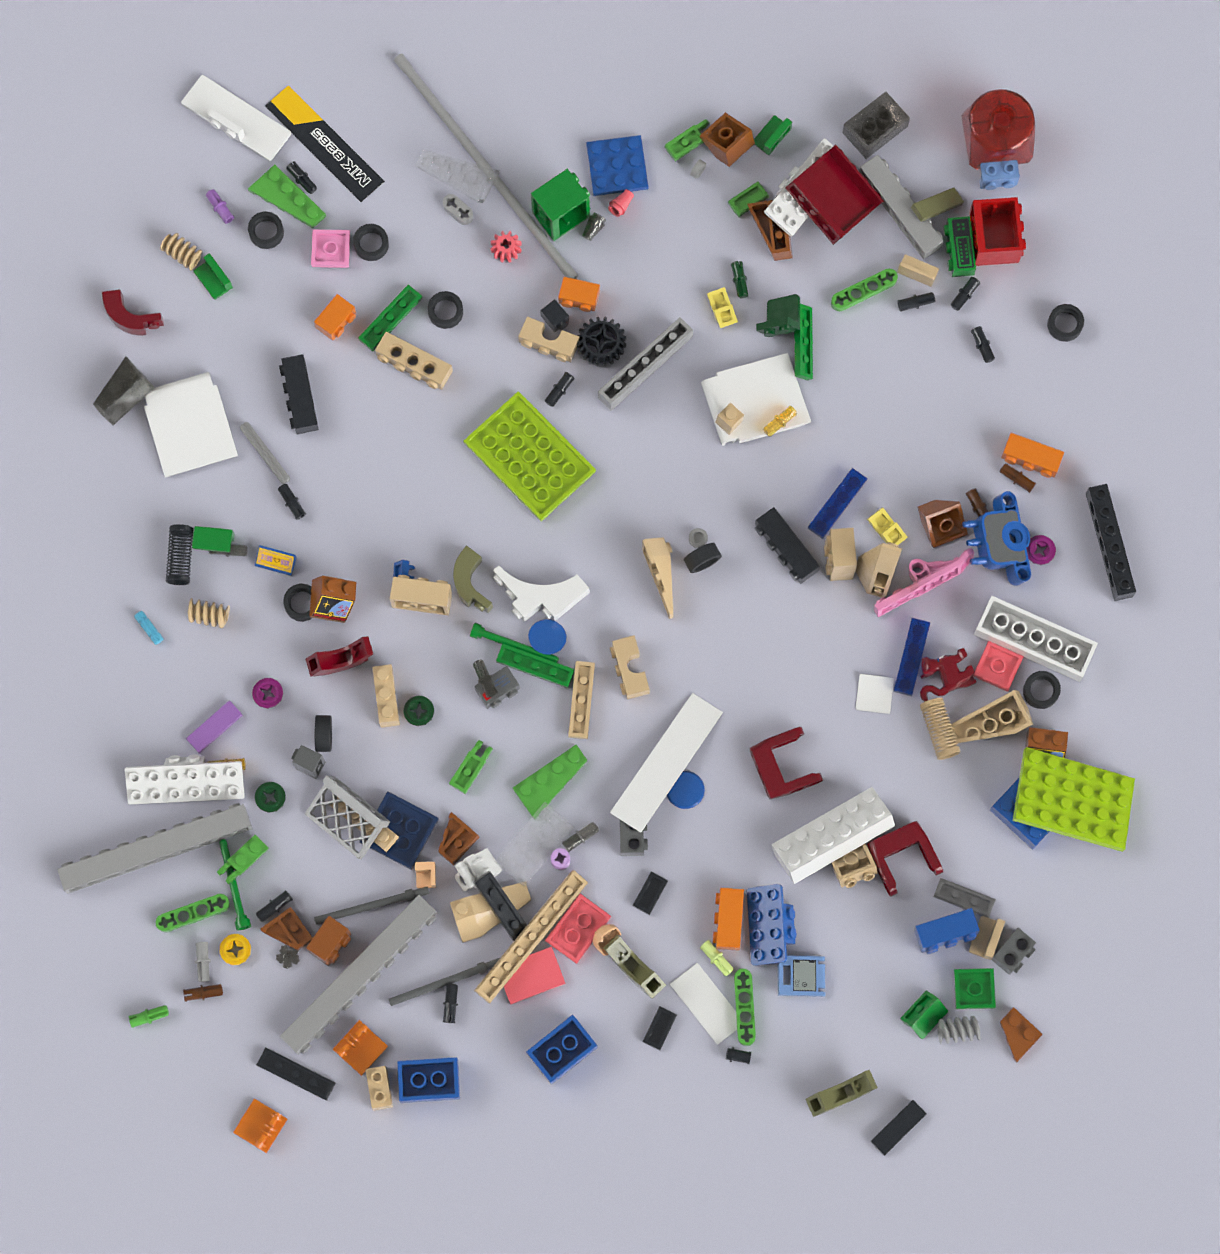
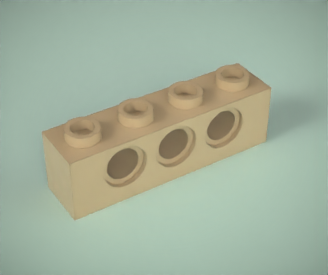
[375,332,453,390]

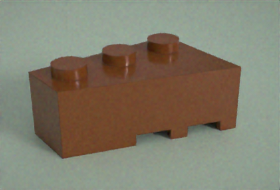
[747,200,793,261]

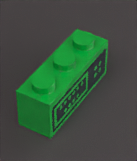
[943,216,976,277]

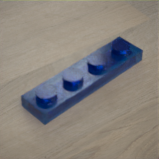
[807,468,868,539]
[893,618,931,696]

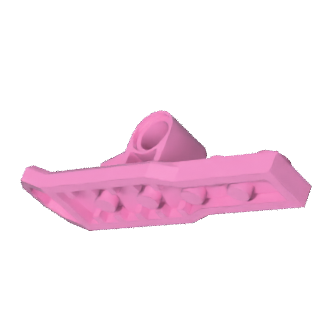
[874,548,974,617]

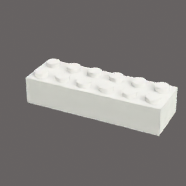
[974,596,1098,682]
[772,787,895,884]

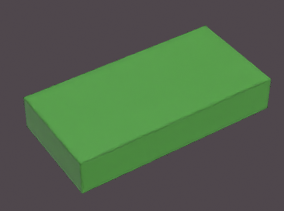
[728,181,769,218]

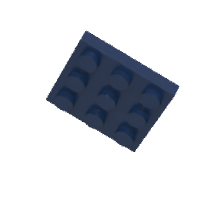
[360,791,439,870]

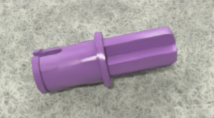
[206,189,235,224]

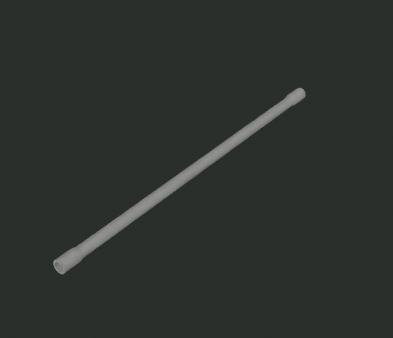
[394,54,578,279]

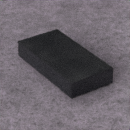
[632,871,668,916]
[642,1006,677,1051]

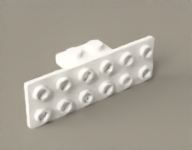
[181,75,291,161]
[764,138,851,237]
[125,754,245,804]

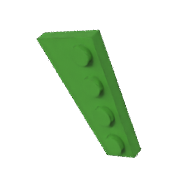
[248,164,326,228]
[513,744,587,820]

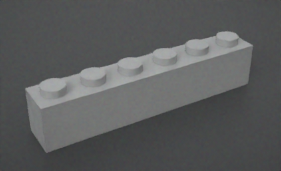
[859,155,943,260]
[598,317,693,411]

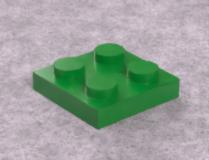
[954,968,996,1010]

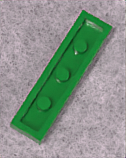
[358,284,422,352]
[794,303,813,381]
[496,643,575,688]

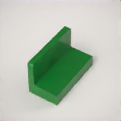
[754,115,793,155]
[194,253,233,300]
[192,526,235,553]
[900,990,948,1039]

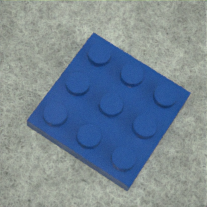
[586,135,648,196]

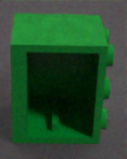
[531,168,591,241]

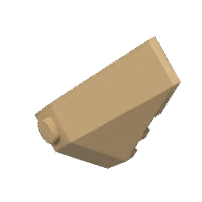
[642,537,673,619]
[951,690,1033,743]
[450,882,531,943]

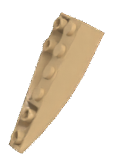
[855,542,902,598]

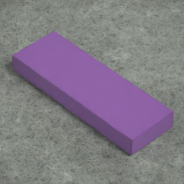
[186,700,243,754]

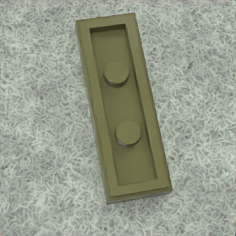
[911,187,964,222]

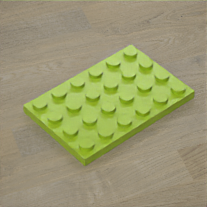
[463,391,596,522]
[1013,747,1135,852]

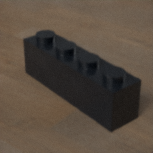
[279,354,319,435]
[755,507,820,584]

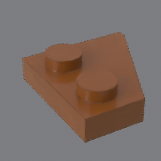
[438,812,479,866]
[260,907,313,951]
[1000,1007,1043,1063]

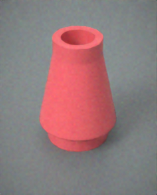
[608,189,634,217]

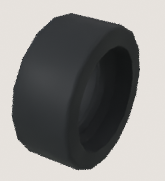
[248,211,284,249]
[353,224,389,261]
[427,291,463,329]
[1047,304,1084,342]
[683,543,722,573]
[283,583,312,622]
[1023,671,1061,709]
[314,715,332,752]

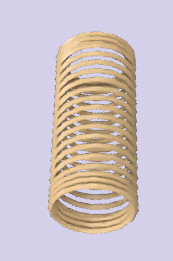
[920,697,961,760]

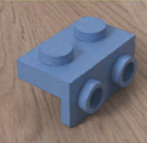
[979,160,1020,190]

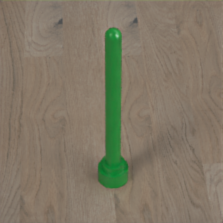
[470,622,559,663]
[219,839,252,931]

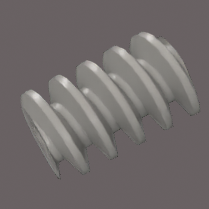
[938,1016,981,1044]

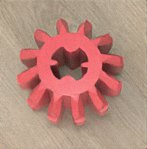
[490,231,522,263]

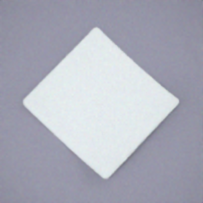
[856,674,894,714]

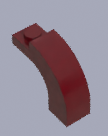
[102,289,164,336]
[305,636,373,677]

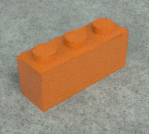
[1001,433,1064,478]
[713,888,744,950]

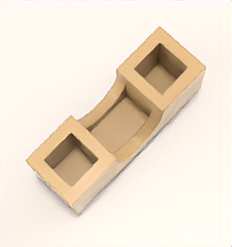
[518,317,579,362]
[610,635,650,700]
[372,664,400,728]

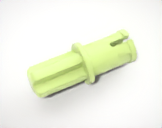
[700,940,733,976]

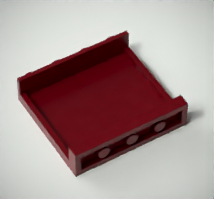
[785,144,884,245]

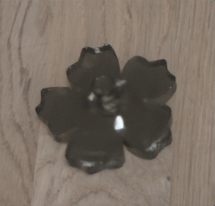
[276,945,300,969]

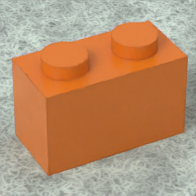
[558,277,600,312]
[314,294,356,341]

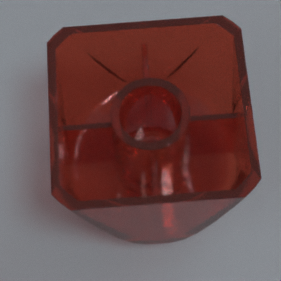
[961,89,1035,169]

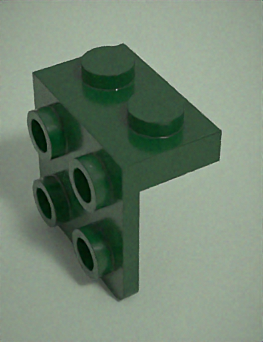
[756,294,800,337]

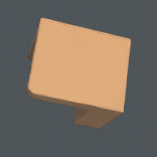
[415,862,436,889]

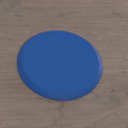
[528,619,567,655]
[667,771,705,809]

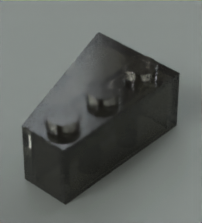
[93,356,155,425]

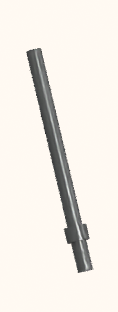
[314,886,430,925]
[389,958,500,1006]

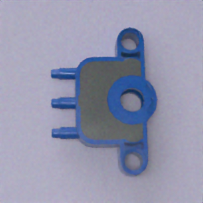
[962,491,1031,586]

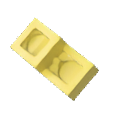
[706,287,738,328]
[867,508,908,545]

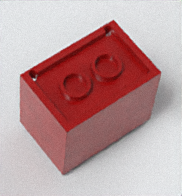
[969,197,1026,266]

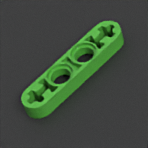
[831,268,898,311]
[155,894,230,932]
[734,968,756,1046]

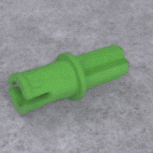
[129,1005,169,1028]

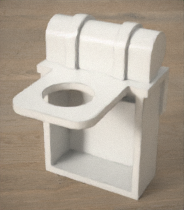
[455,848,502,891]

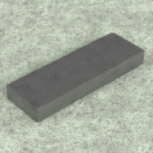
[933,878,996,918]

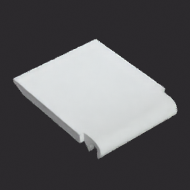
[701,353,811,446]
[144,372,238,478]

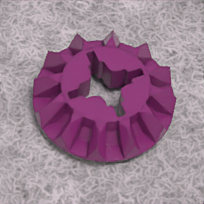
[1026,535,1056,566]
[252,678,284,709]

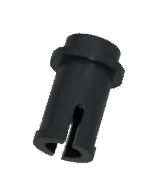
[726,1047,751,1064]

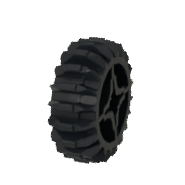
[577,316,627,367]

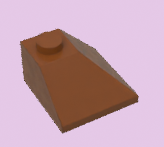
[918,500,968,548]

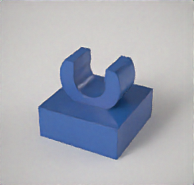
[393,560,415,579]

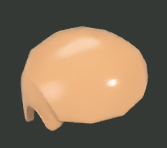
[593,924,621,956]

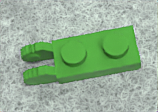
[664,119,709,162]
[449,740,493,795]
[217,835,269,884]

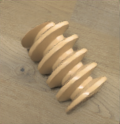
[160,233,202,271]
[188,598,230,628]

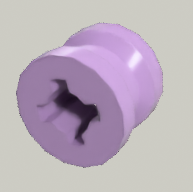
[551,848,570,870]

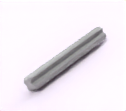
[240,422,290,484]

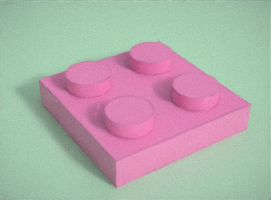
[311,230,350,268]

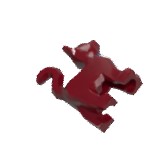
[920,648,977,702]

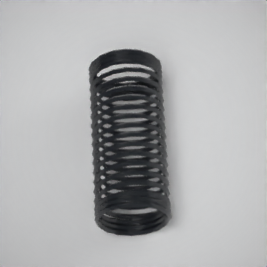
[165,524,194,585]

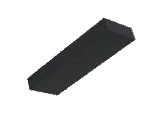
[870,1100,927,1156]

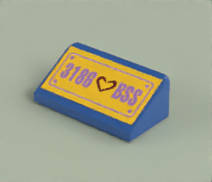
[255,545,297,576]

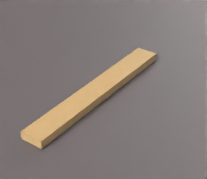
[474,870,588,1003]

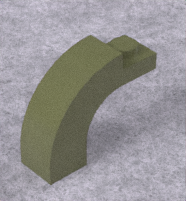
[453,545,493,613]
[603,935,666,999]
[805,1069,878,1117]

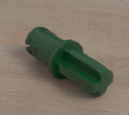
[731,261,748,299]

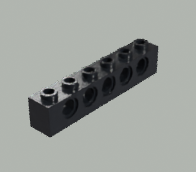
[1086,484,1136,601]

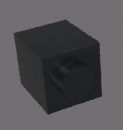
[540,299,569,333]

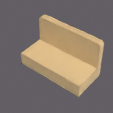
[897,254,939,287]
[969,916,1005,960]

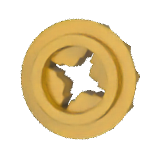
[219,934,251,965]

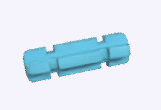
[134,611,163,645]

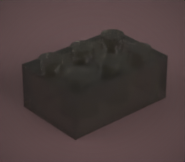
[842,92,910,159]

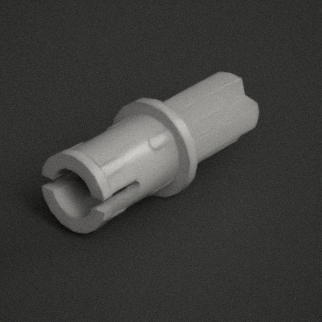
[195,942,211,982]

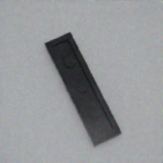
[473,871,527,942]
[256,1047,336,1101]

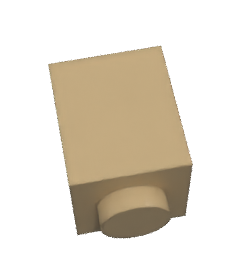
[715,403,744,435]

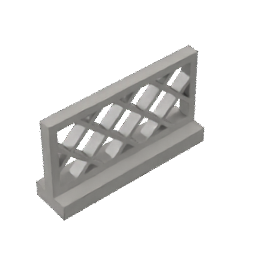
[305,775,390,860]

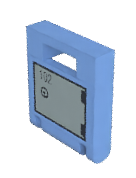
[778,955,825,997]

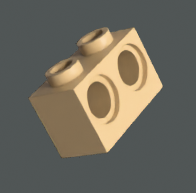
[366,1066,393,1111]

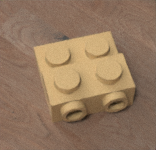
[831,843,878,888]

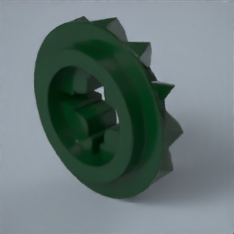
[403,696,434,727]
[255,782,286,813]

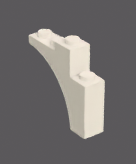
[493,566,590,622]

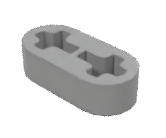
[443,194,473,225]

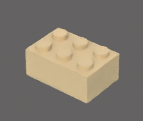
[824,528,857,581]
[390,575,452,616]

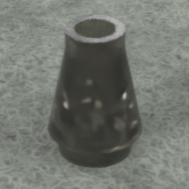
[582,212,606,241]

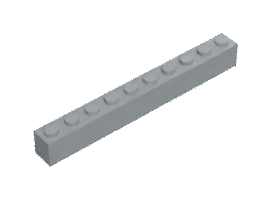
[57,803,253,894]
[280,895,437,1055]

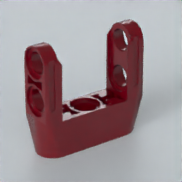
[749,727,823,800]
[866,821,943,897]

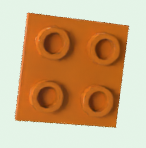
[333,1020,388,1076]
[233,1098,288,1153]

